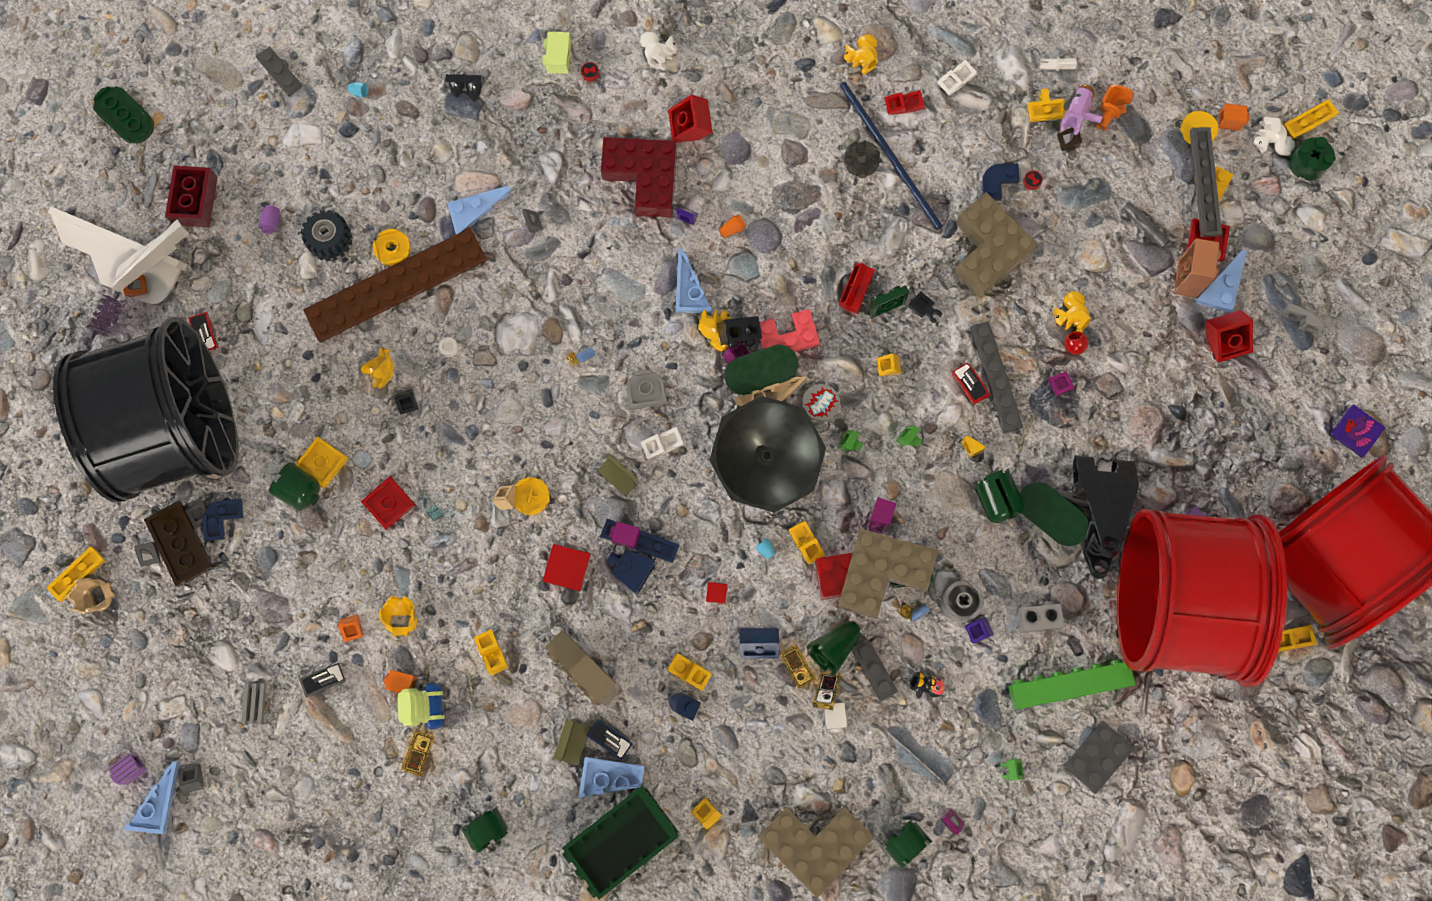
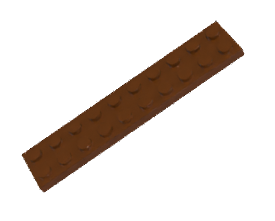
[303,228,488,343]

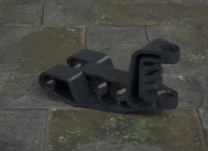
[1073,455,1139,579]

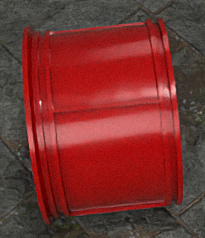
[1279,455,1432,649]
[1117,509,1287,687]

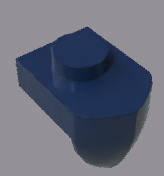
[668,693,701,721]

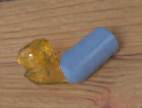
[566,347,595,365]
[900,603,930,621]

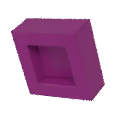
[1048,371,1075,397]

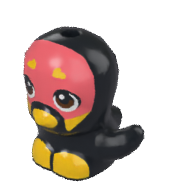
[910,671,945,699]

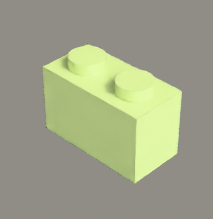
[542,31,572,74]

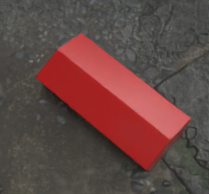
[838,263,875,314]

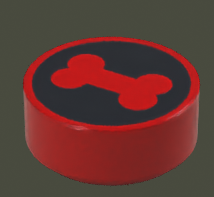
[581,62,599,81]
[1023,171,1043,190]

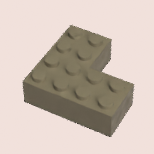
[954,192,1038,298]
[838,529,938,619]
[545,630,622,706]
[757,807,874,898]

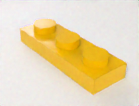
[1283,99,1339,141]
[46,546,107,602]

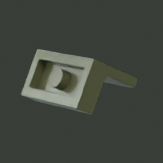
[597,454,638,497]
[553,719,591,766]

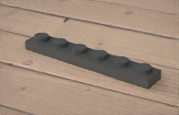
[1190,127,1222,237]
[970,321,1023,433]

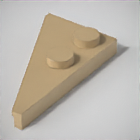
[734,375,806,407]

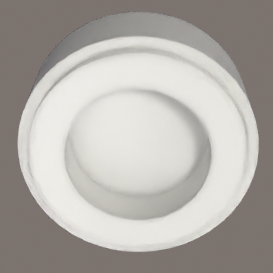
[439,337,459,357]

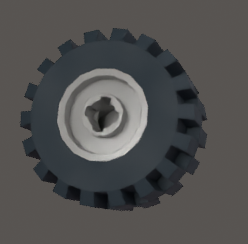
[301,210,353,261]

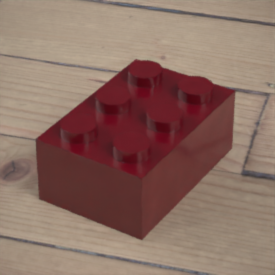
[165,165,218,227]

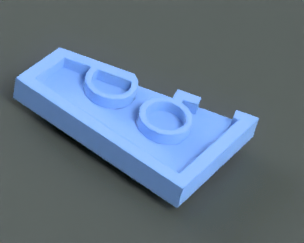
[578,756,645,798]

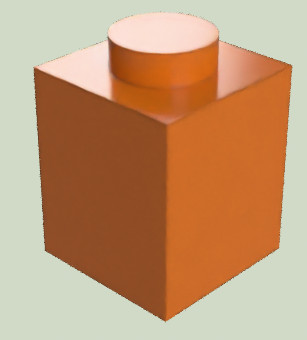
[1218,103,1249,131]
[384,670,418,693]

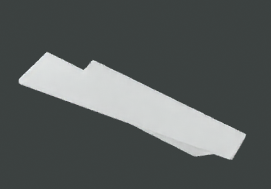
[112,220,189,292]

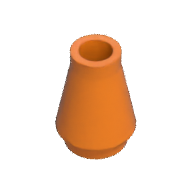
[718,214,747,239]

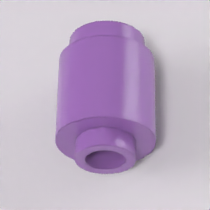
[258,205,281,234]

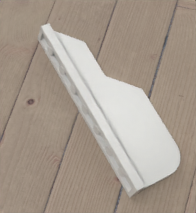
[48,207,188,305]

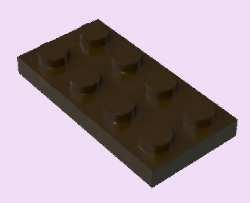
[144,501,213,587]

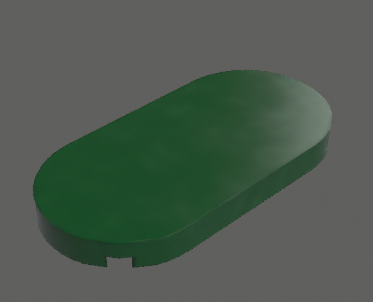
[93,86,154,144]
[724,345,798,395]
[1020,482,1089,546]

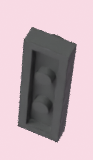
[255,46,303,97]
[852,639,898,702]

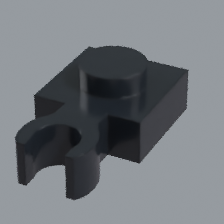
[908,291,942,324]

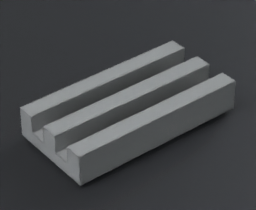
[241,683,267,724]

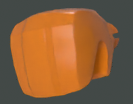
[1096,84,1134,131]

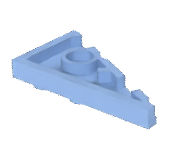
[448,185,511,234]
[124,761,180,834]

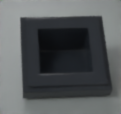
[394,389,419,415]

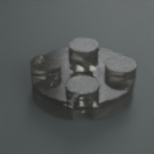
[844,141,880,179]

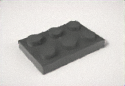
[1063,721,1134,794]

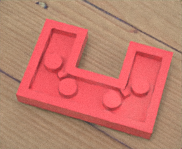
[760,309,820,352]

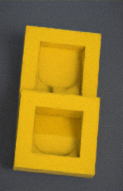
[787,520,825,565]
[1278,625,1317,652]
[474,629,509,676]
[666,653,712,691]

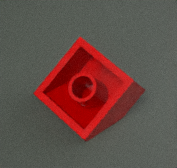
[668,94,713,143]
[1206,310,1254,363]

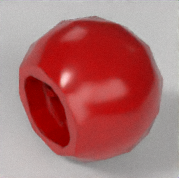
[1064,331,1089,355]

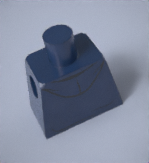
[607,550,656,596]

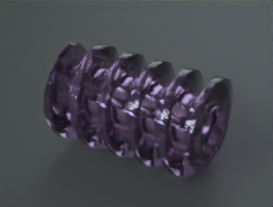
[86,295,125,337]

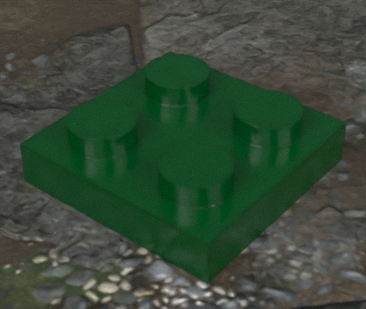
[868,285,909,319]

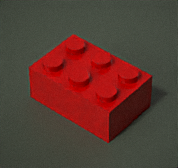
[815,553,853,600]

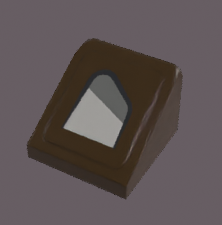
[1057,127,1082,151]

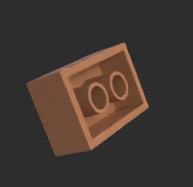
[1174,238,1221,298]

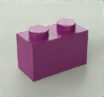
[867,497,897,533]

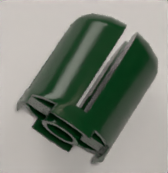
[973,468,1024,523]

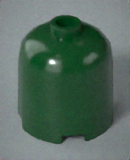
[269,462,320,510]

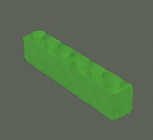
[1008,659,1136,710]

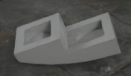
[1282,303,1325,334]

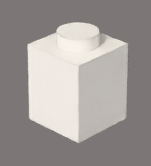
[823,703,847,733]

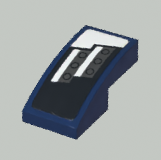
[586,719,633,761]

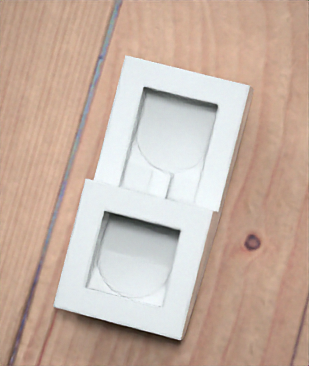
[937,60,977,95]
[641,427,686,460]

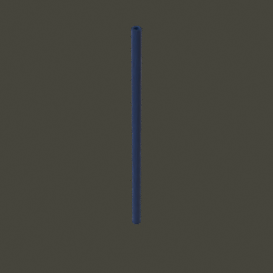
[840,82,943,230]

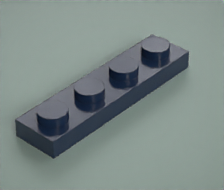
[600,519,680,564]

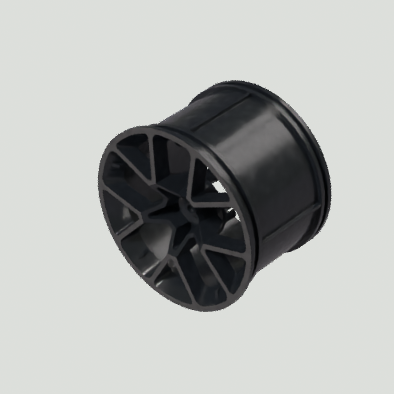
[53,317,238,503]

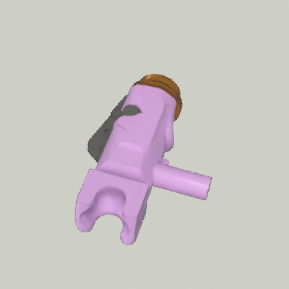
[1060,84,1103,135]

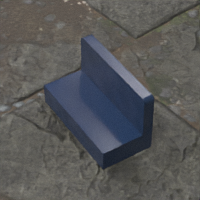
[739,628,780,659]

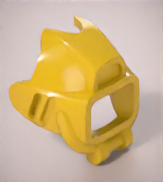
[361,347,395,389]
[379,595,417,637]

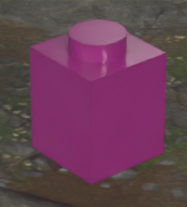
[609,522,641,550]

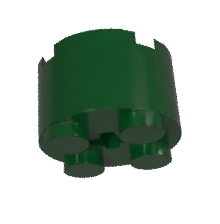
[1289,137,1336,181]
[461,807,509,853]
[885,820,932,869]

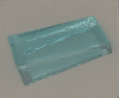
[425,505,444,521]

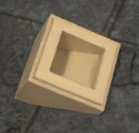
[492,485,516,510]

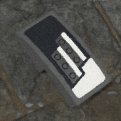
[299,663,346,698]

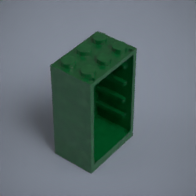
[562,785,681,900]

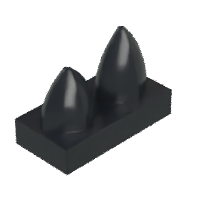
[445,74,485,102]

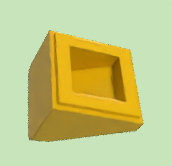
[876,353,901,376]
[961,436,986,458]
[691,798,722,830]

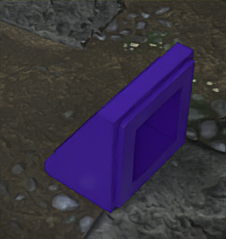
[676,207,699,225]
[965,617,994,644]

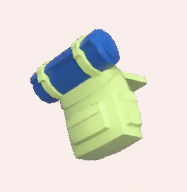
[397,683,445,730]

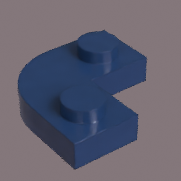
[982,164,1020,201]
[202,499,244,541]

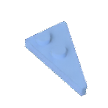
[676,249,712,314]
[1195,250,1247,313]

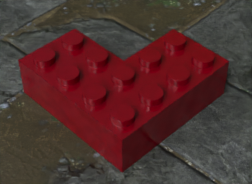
[601,137,677,218]

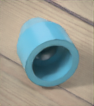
[348,82,368,98]
[755,538,776,559]

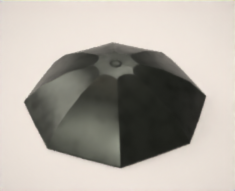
[709,396,826,513]

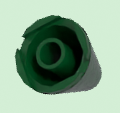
[807,621,861,675]

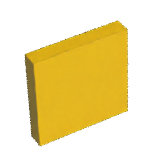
[296,436,349,489]

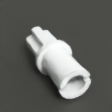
[1040,57,1077,71]

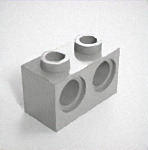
[1017,601,1064,633]

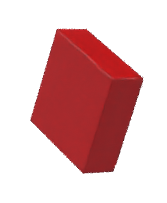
[706,582,728,604]

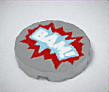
[802,384,840,422]

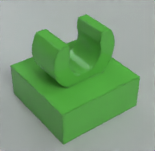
[896,425,922,447]
[838,430,863,452]
[1000,758,1025,781]

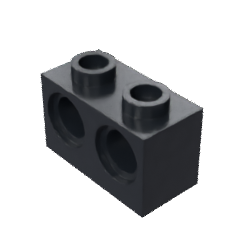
[717,316,762,348]

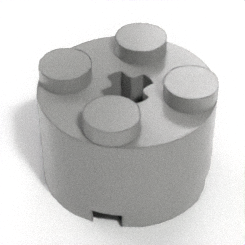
[940,581,984,623]

